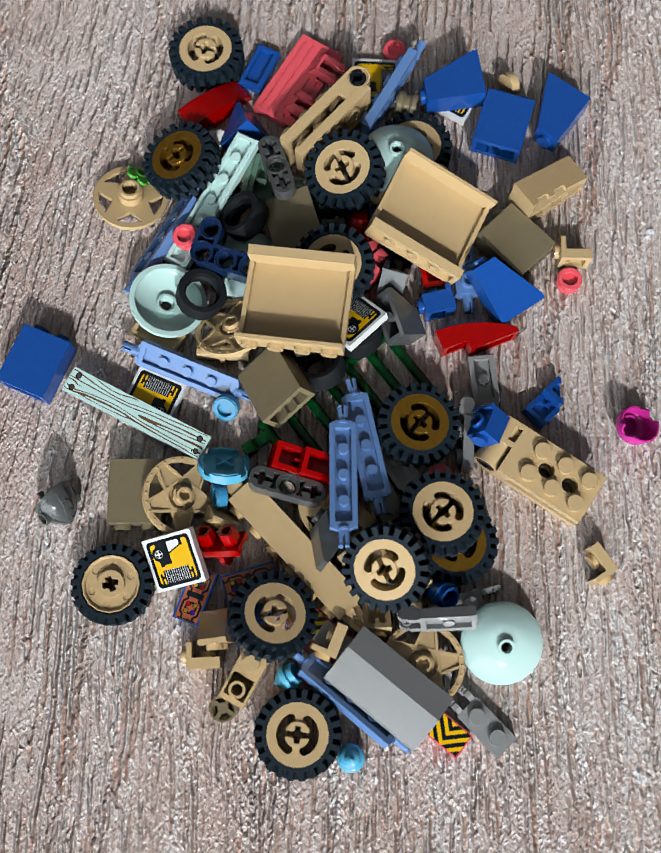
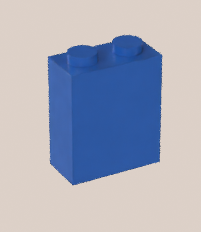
[469,88,536,164]
[0,324,77,405]

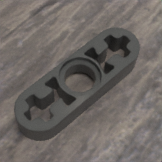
[258,136,296,200]
[248,466,326,508]

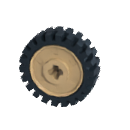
[70,543,155,626]

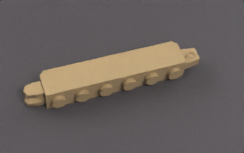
[226,482,364,633]

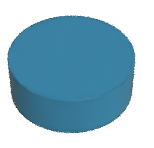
[213,394,240,421]
[211,483,228,509]

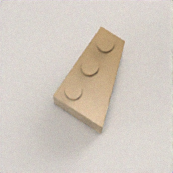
[506,156,588,222]

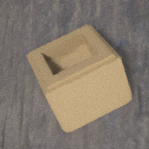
[203,504,238,530]

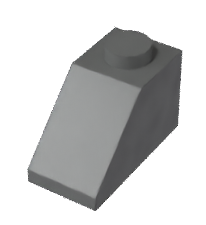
[376,250,413,297]
[372,287,426,346]
[310,506,351,573]

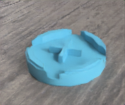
[197,447,251,485]

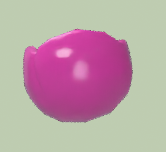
[615,405,659,445]

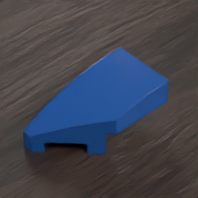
[521,376,563,430]

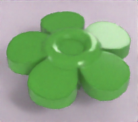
[127,164,150,186]

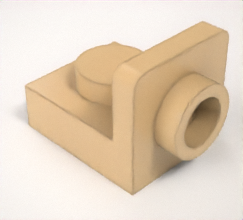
[552,235,593,269]
[584,541,618,587]
[362,602,392,642]
[310,622,349,662]
[181,640,223,669]

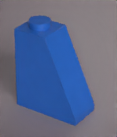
[419,50,486,114]
[533,72,591,153]
[465,256,545,324]

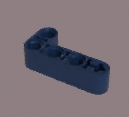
[190,217,250,284]

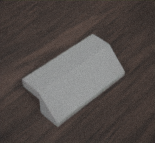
[324,626,454,752]

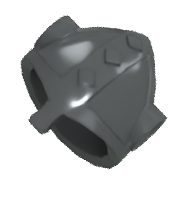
[34,481,81,525]

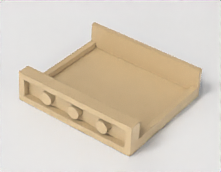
[363,148,498,285]
[234,244,357,358]

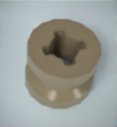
[395,90,419,117]
[209,695,239,722]

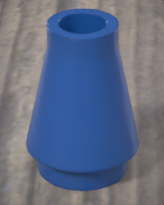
[424,579,459,607]

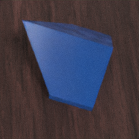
[220,102,273,153]

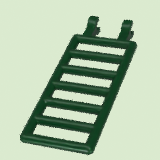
[241,332,433,489]

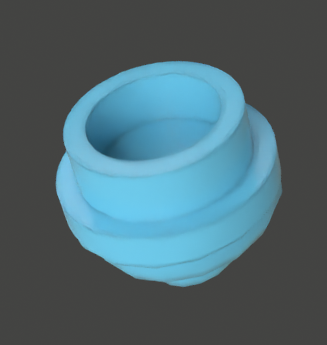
[274,662,303,690]
[337,743,365,773]

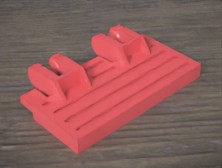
[253,34,347,128]

